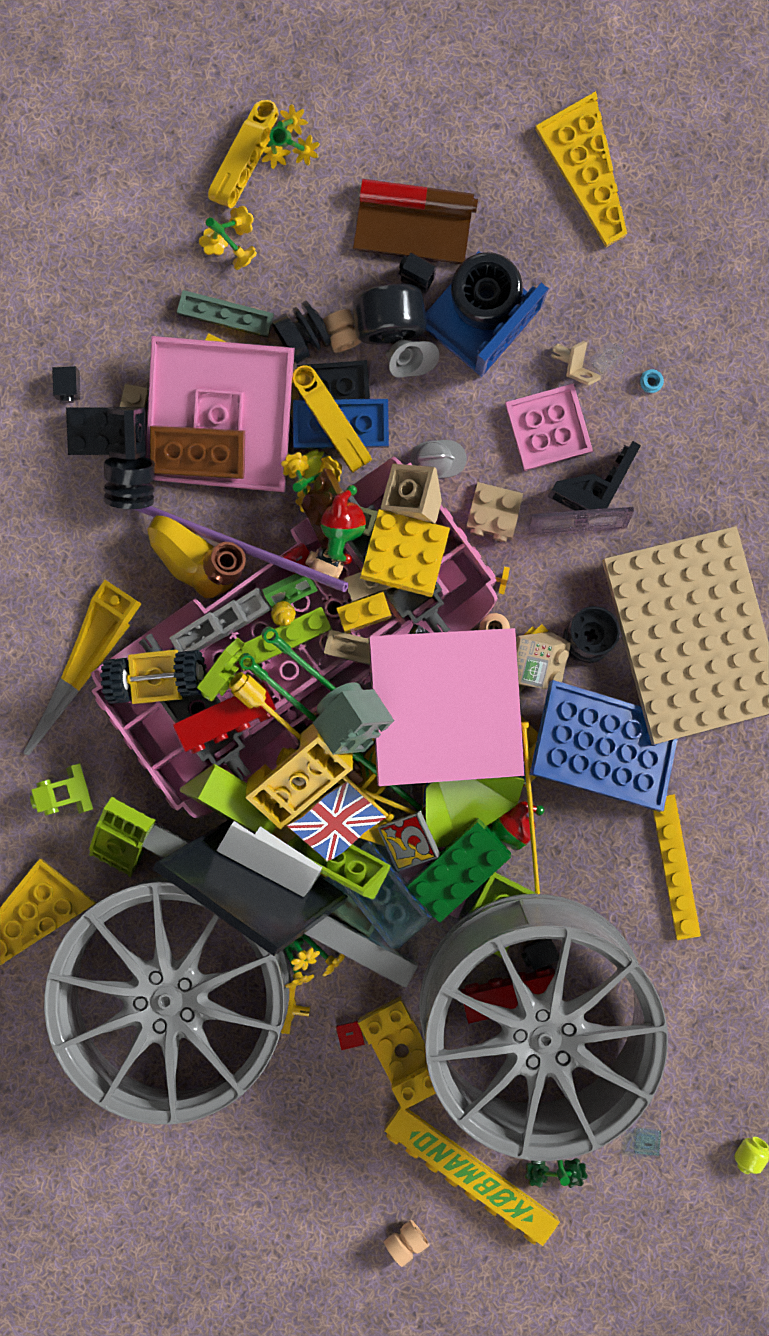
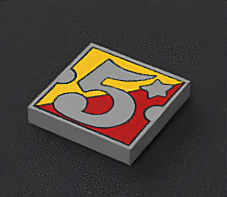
[378,811,441,872]

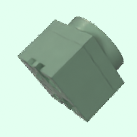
[313,682,395,755]

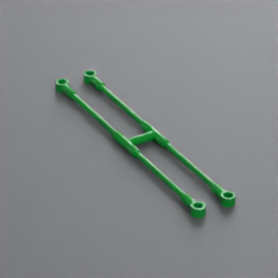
[238,627,422,813]

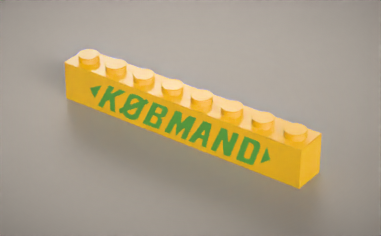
[384,1105,560,1246]

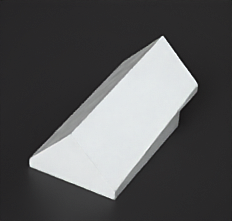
[217,821,322,897]

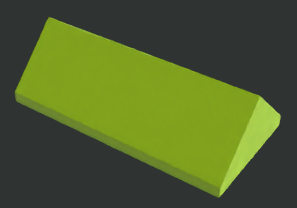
[180,764,276,834]
[287,835,390,899]

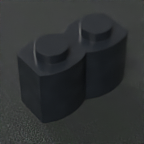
[398,252,437,294]

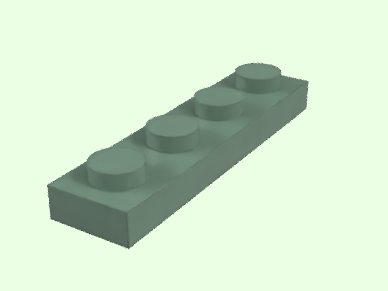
[177,290,274,338]

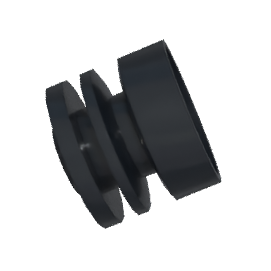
[271,300,331,364]
[104,457,155,509]
[563,606,620,664]

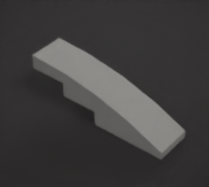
[169,588,271,652]

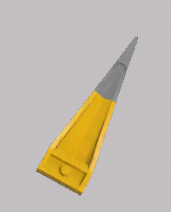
[24,580,141,755]

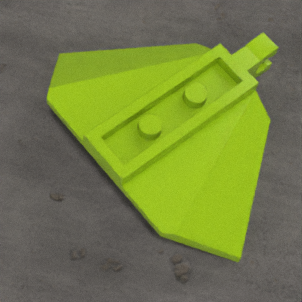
[426,776,524,847]

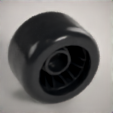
[451,252,523,330]
[352,284,426,345]

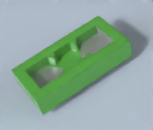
[262,573,318,608]

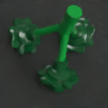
[525,1158,588,1188]

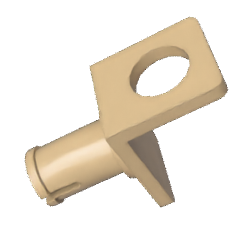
[551,341,601,385]

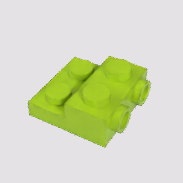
[197,638,245,701]

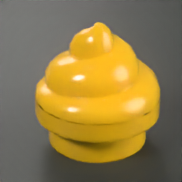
[271,601,296,626]

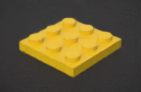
[360,509,450,597]

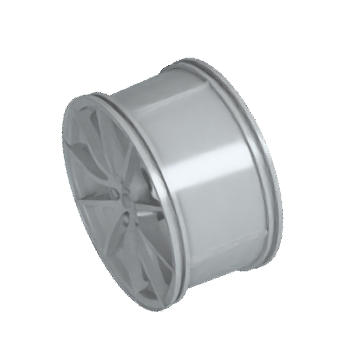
[44,877,291,1124]
[419,894,668,1161]

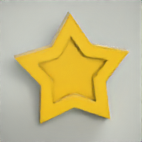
[495,566,510,594]

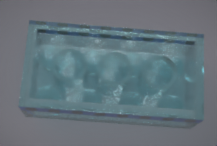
[340,842,435,949]

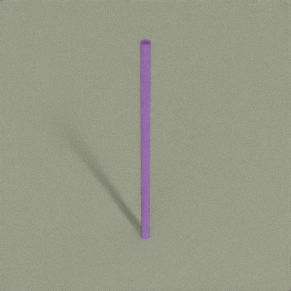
[134,506,348,592]

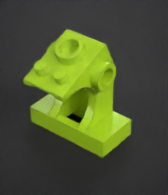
[30,763,93,816]

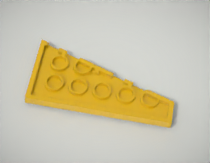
[535,91,627,247]
[0,858,96,965]

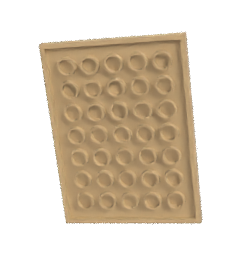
[602,526,769,745]

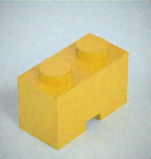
[336,592,392,634]

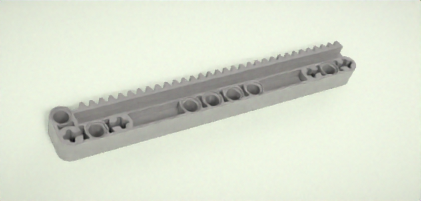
[143,822,418,987]

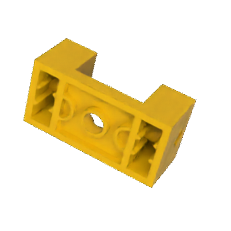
[245,724,353,829]
[358,996,436,1110]

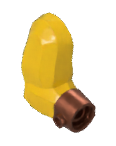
[147,515,246,598]

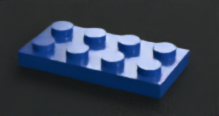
[293,399,389,449]

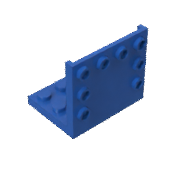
[425,251,549,377]

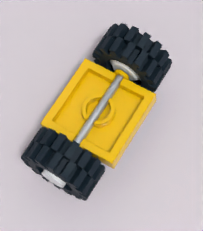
[100,650,207,704]

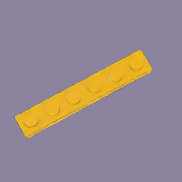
[652,794,701,940]

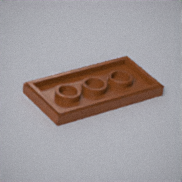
[150,425,245,479]

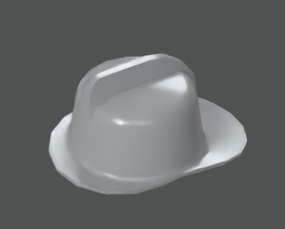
[385,340,440,377]
[410,440,467,478]

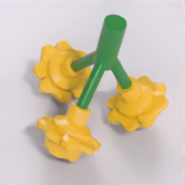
[281,452,342,513]

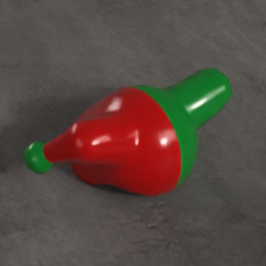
[321,485,366,565]
[489,801,544,850]

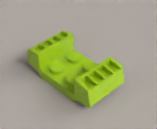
[89,797,155,877]

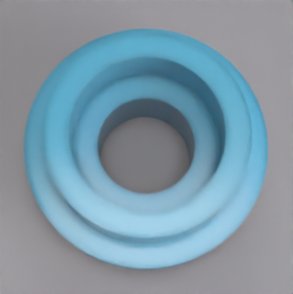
[640,369,664,393]

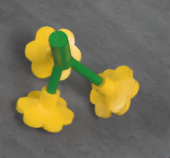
[199,206,257,270]

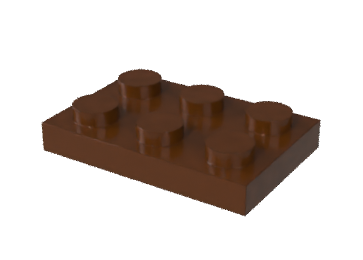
[301,468,343,549]

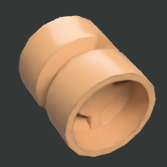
[323,309,361,353]
[384,1220,429,1267]

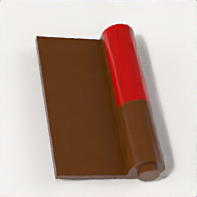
[353,179,478,264]

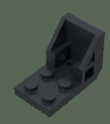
[66,407,146,459]
[548,441,641,519]

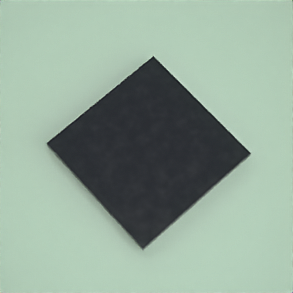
[153,820,348,956]

